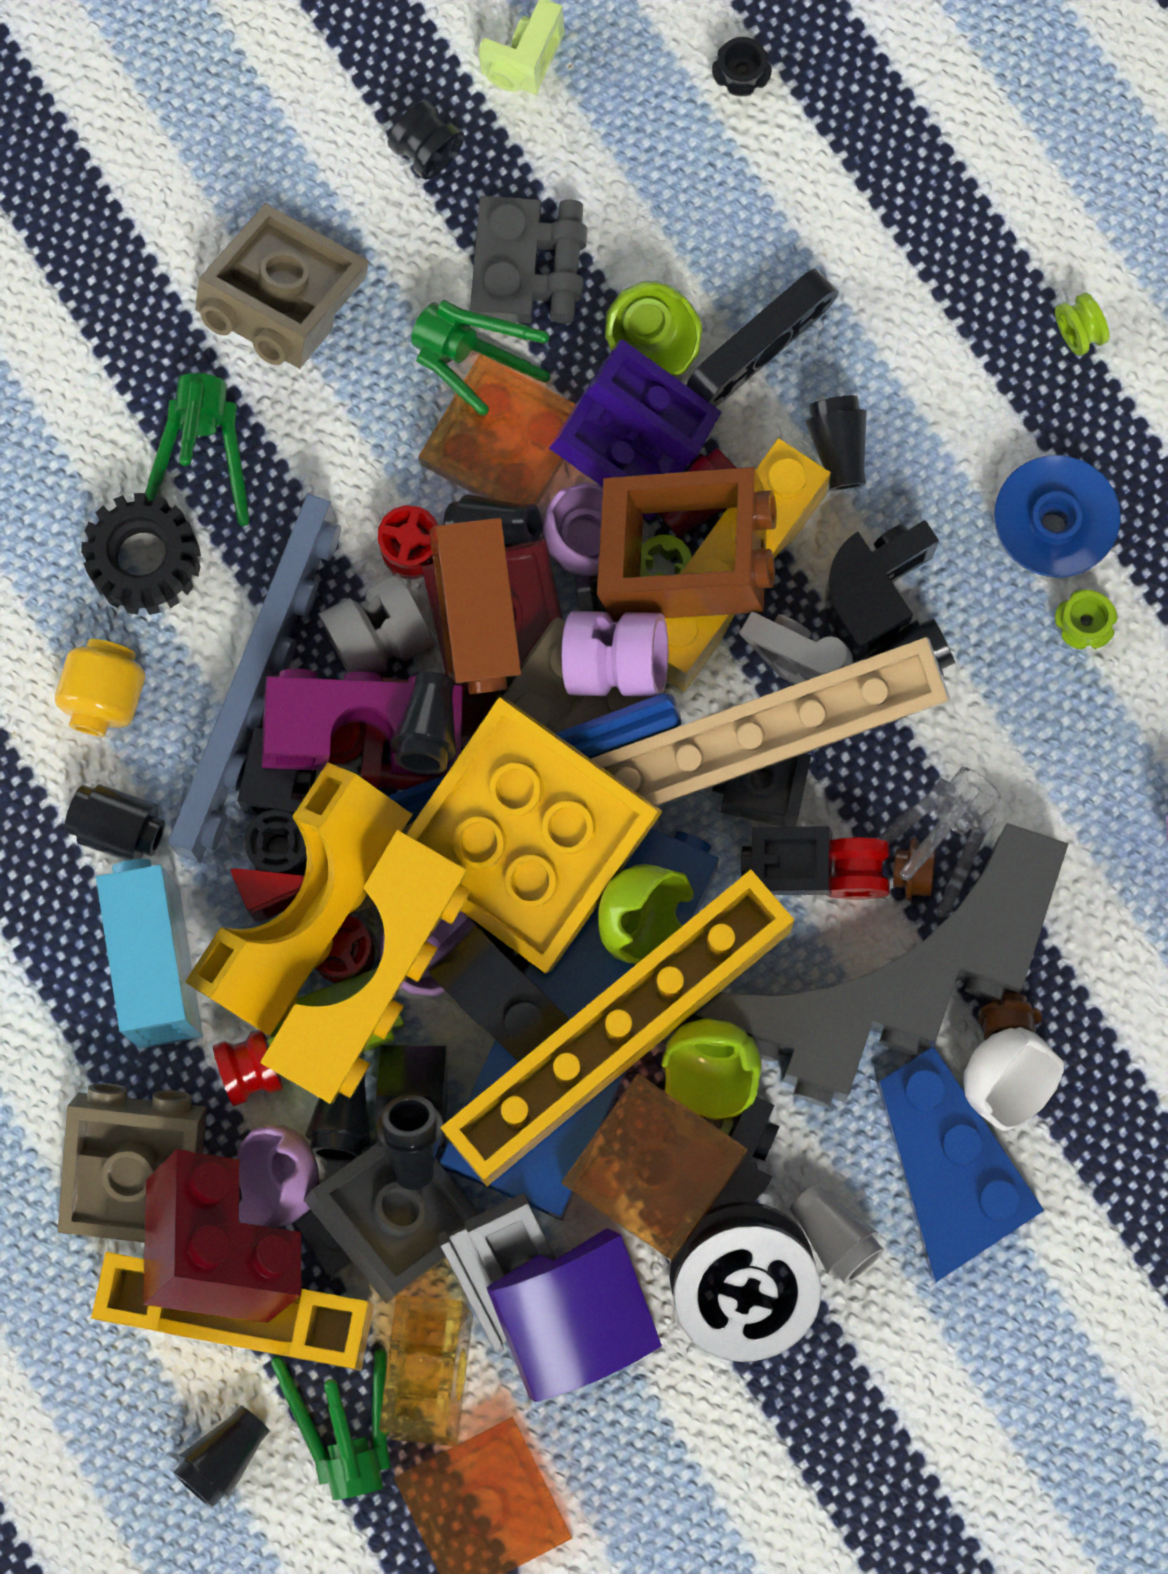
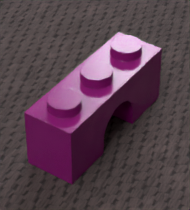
[262,669,462,776]

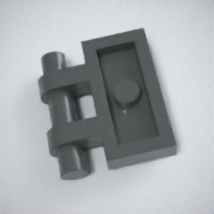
[470,196,588,324]

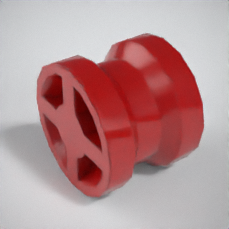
[377,505,438,579]
[826,837,890,900]
[315,914,375,984]
[213,1030,283,1106]

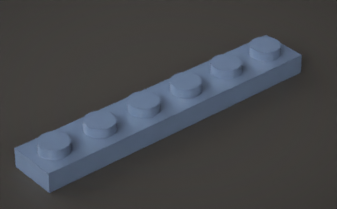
[168,493,341,863]

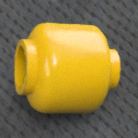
[55,639,145,737]

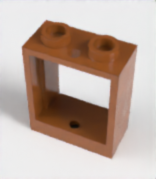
[597,467,777,622]
[429,518,521,694]

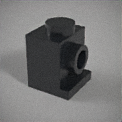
[237,727,317,816]
[712,753,812,827]

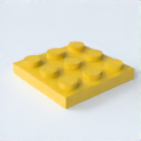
[406,697,663,973]

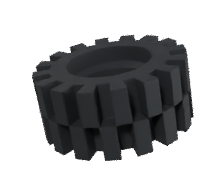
[81,493,201,615]

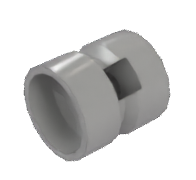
[318,574,435,675]

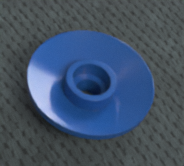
[994,455,1121,578]

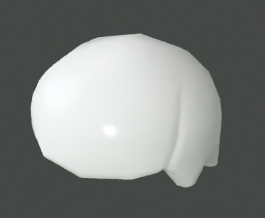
[964,1027,1064,1131]

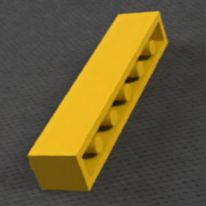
[440,869,794,1186]

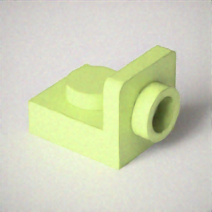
[478,0,565,95]

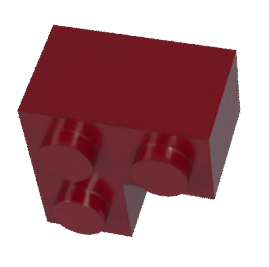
[143,1149,301,1323]

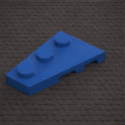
[877,1046,1044,1284]

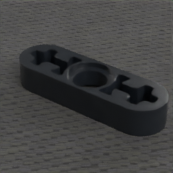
[686,269,839,407]

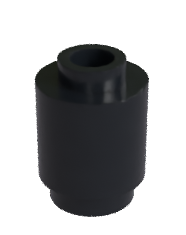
[64,784,165,861]

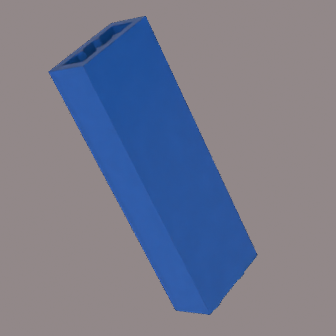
[440,829,719,1221]

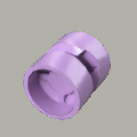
[562,611,669,697]

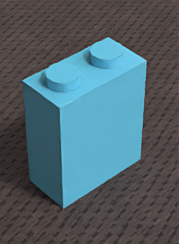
[96,859,203,1049]

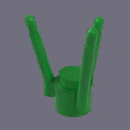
[411,300,550,416]
[145,373,249,527]
[271,1348,392,1501]

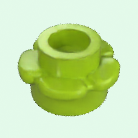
[1055,589,1118,650]

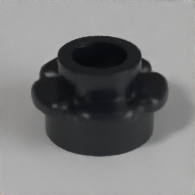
[712,37,772,97]

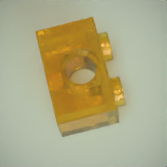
[379,1295,473,1447]

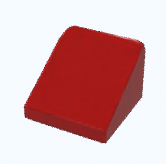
[230,868,304,922]

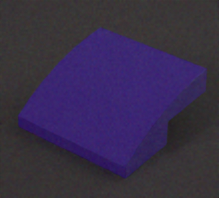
[549,339,722,521]
[486,1228,662,1402]

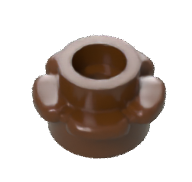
[893,837,936,901]
[978,993,1042,1041]

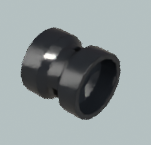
[244,809,307,876]

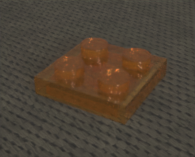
[418,354,576,506]
[561,1074,748,1262]
[394,1417,573,1574]

